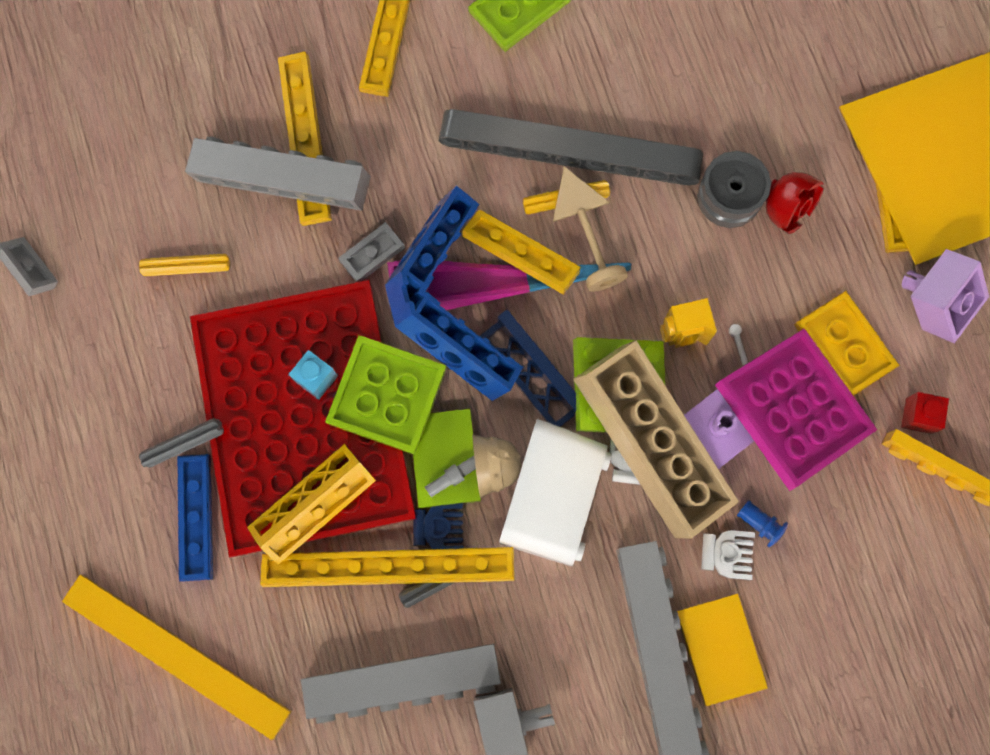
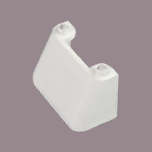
[499,419,612,567]

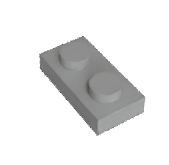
[338,222,405,282]
[0,237,58,296]

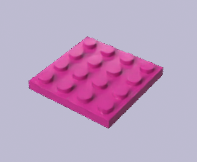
[715,329,878,491]

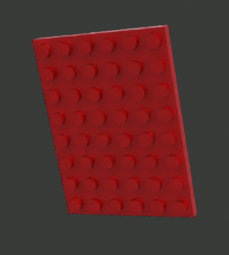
[190,280,416,558]

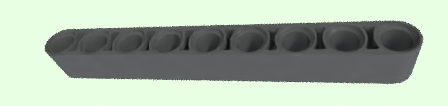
[438,109,703,186]

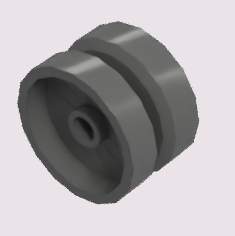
[697,151,771,228]

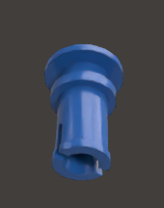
[737,500,789,548]

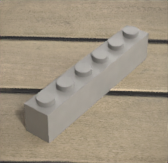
[185,137,371,211]
[301,644,501,724]

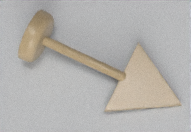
[553,166,628,292]

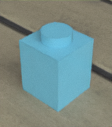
[288,350,338,400]

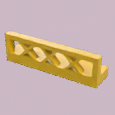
[247,444,376,565]

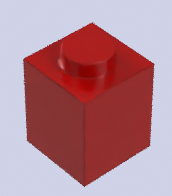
[901,392,949,434]

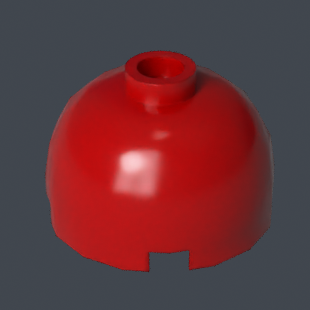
[766,172,824,234]

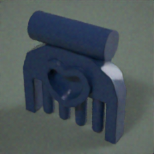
[413,503,464,549]

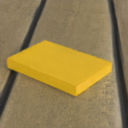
[794,291,900,396]
[677,594,768,706]

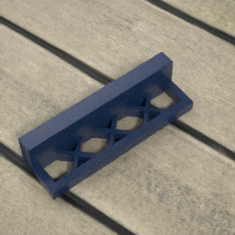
[480,309,576,427]

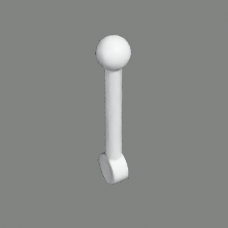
[729,324,748,366]

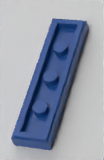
[177,454,213,582]

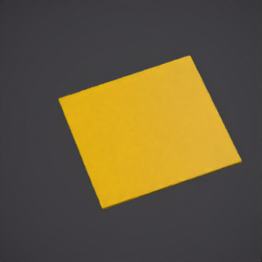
[839,52,990,265]

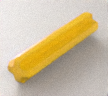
[523,180,610,215]
[139,253,230,276]

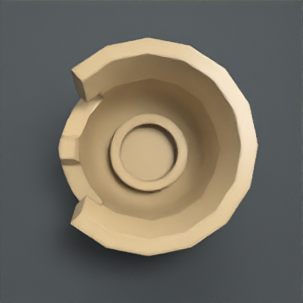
[473,435,522,498]

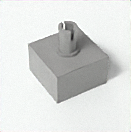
[473,688,555,755]

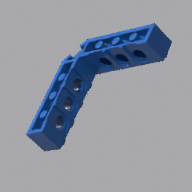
[385,185,523,401]

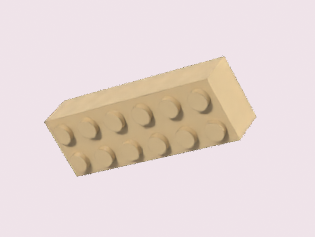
[573,340,739,539]

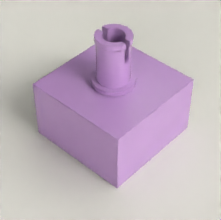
[902,249,989,343]
[684,389,754,469]

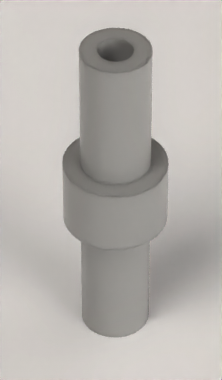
[425,456,476,497]

